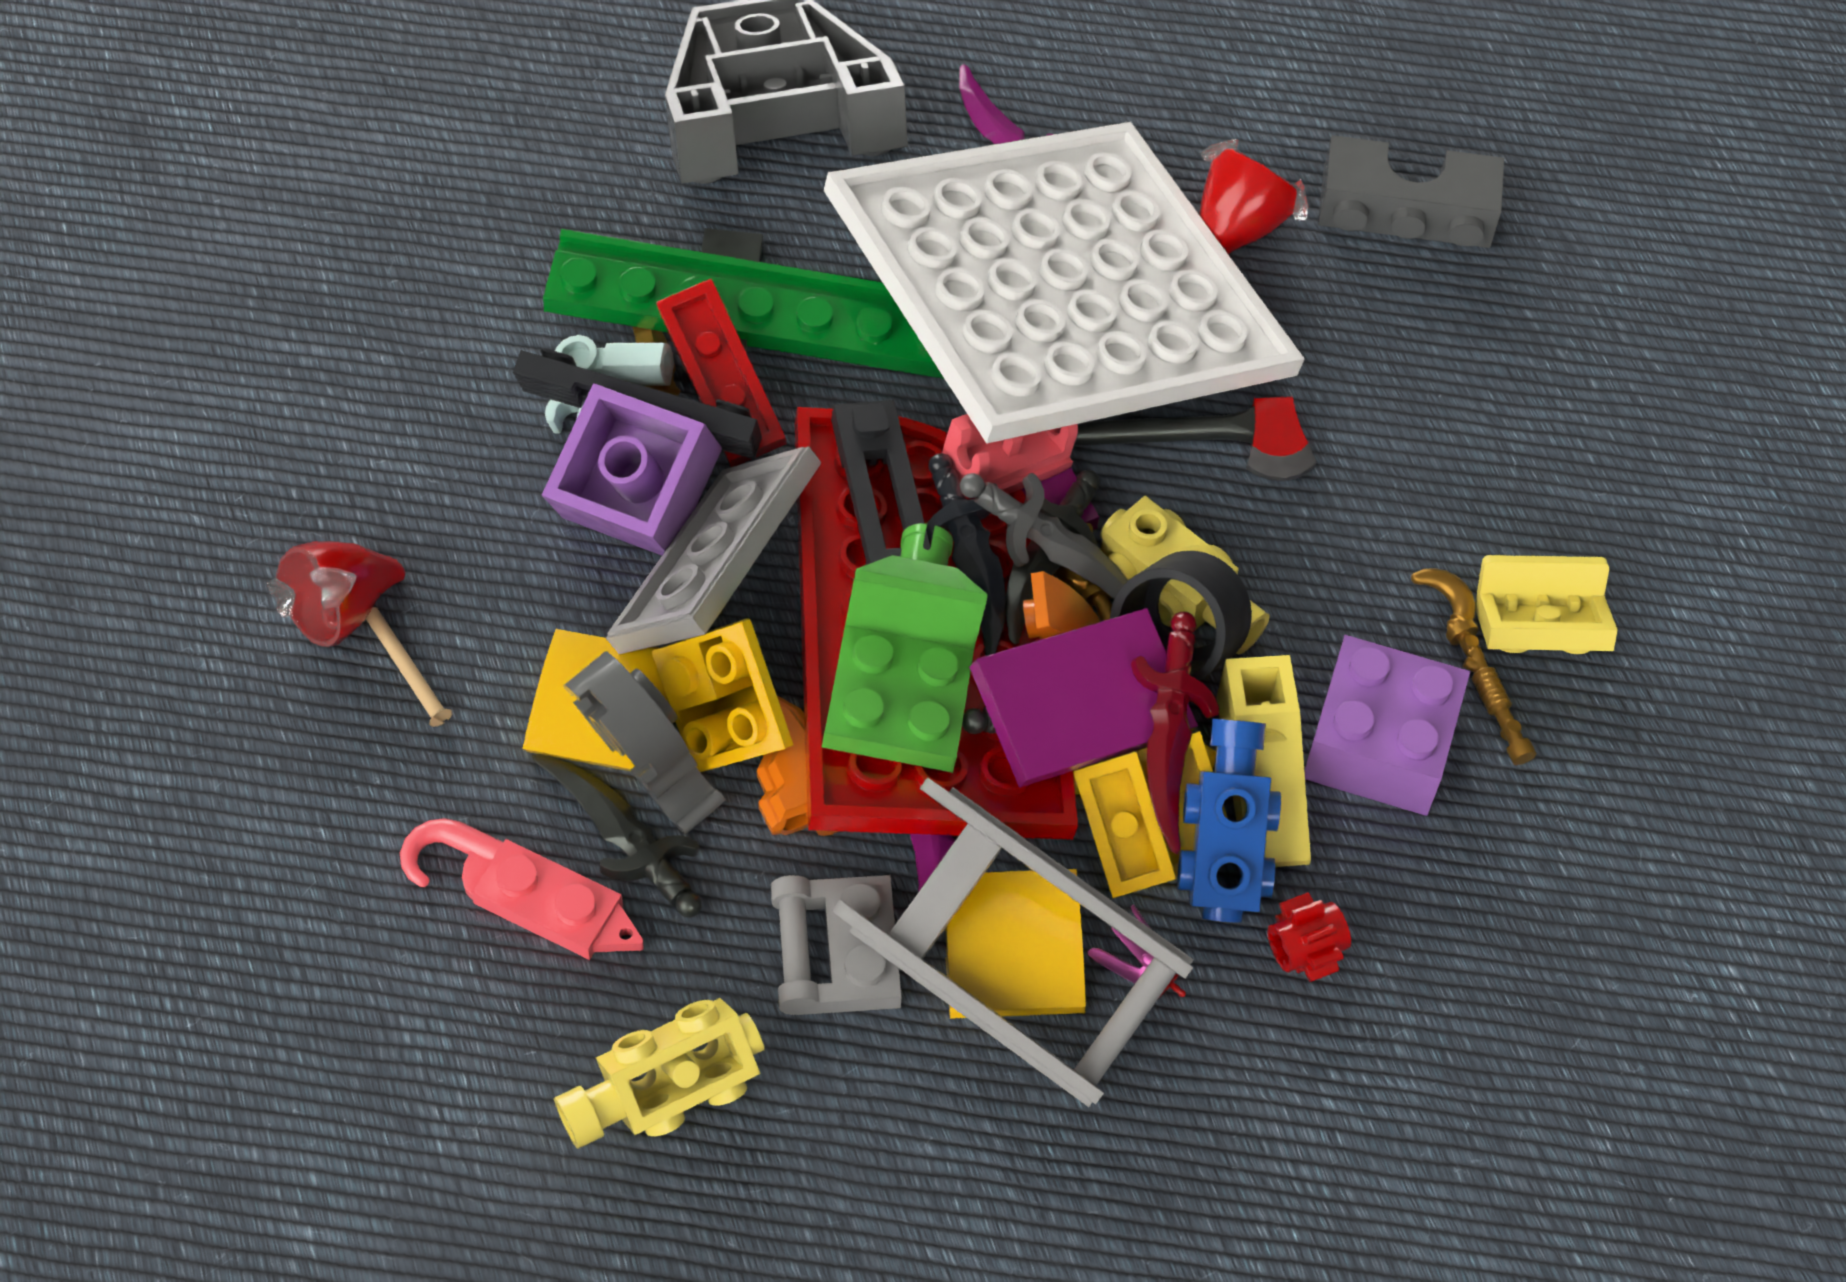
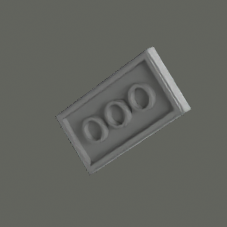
[606,446,821,654]

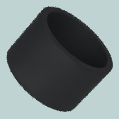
[1110,551,1252,681]

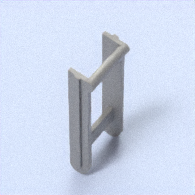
[832,777,1194,1107]

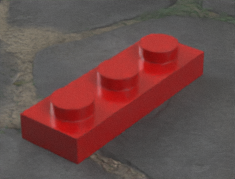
[656,278,787,467]

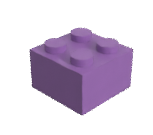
[541,383,722,556]
[1304,635,1470,816]

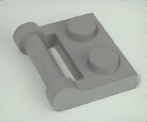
[771,875,901,1015]

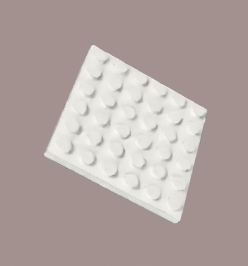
[824,122,1305,444]

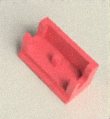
[942,414,1078,500]

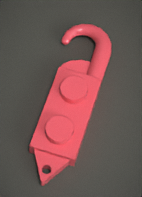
[400,818,644,960]

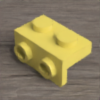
[1475,555,1618,654]

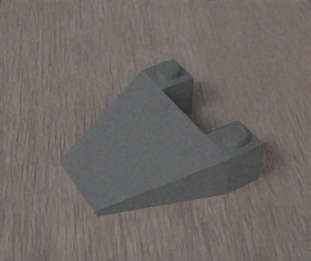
[665,0,908,184]

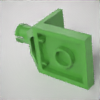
[822,523,987,772]

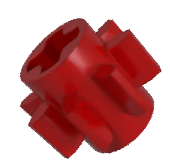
[1267,892,1351,982]

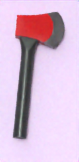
[1074,397,1317,481]

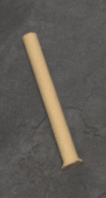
[366,607,452,727]

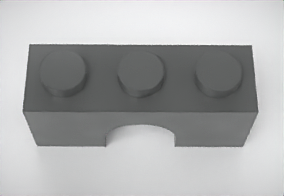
[1318,135,1504,248]

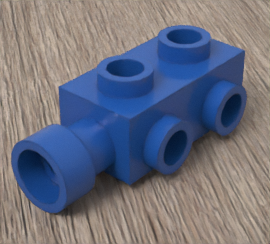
[1177,719,1281,923]

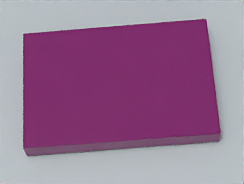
[969,608,1198,788]

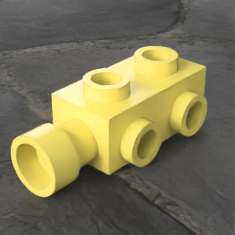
[1100,495,1269,654]
[554,998,764,1149]

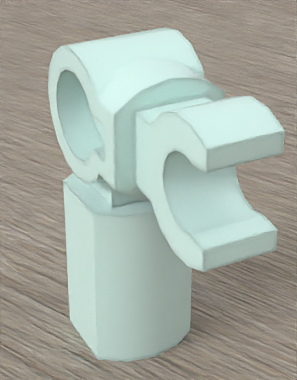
[545,335,674,433]

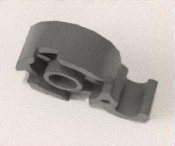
[563,651,726,835]

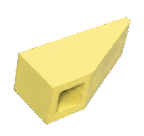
[1216,655,1311,867]

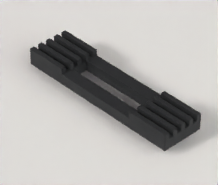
[513,348,762,460]
[831,400,931,565]

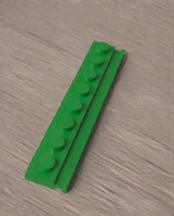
[543,229,945,379]

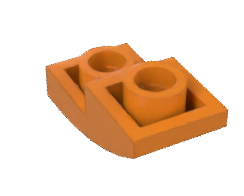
[1023,571,1100,640]

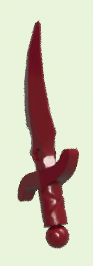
[1131,611,1219,855]

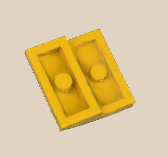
[523,629,669,772]
[1073,731,1228,898]
[945,869,1086,1019]

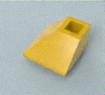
[651,618,794,772]

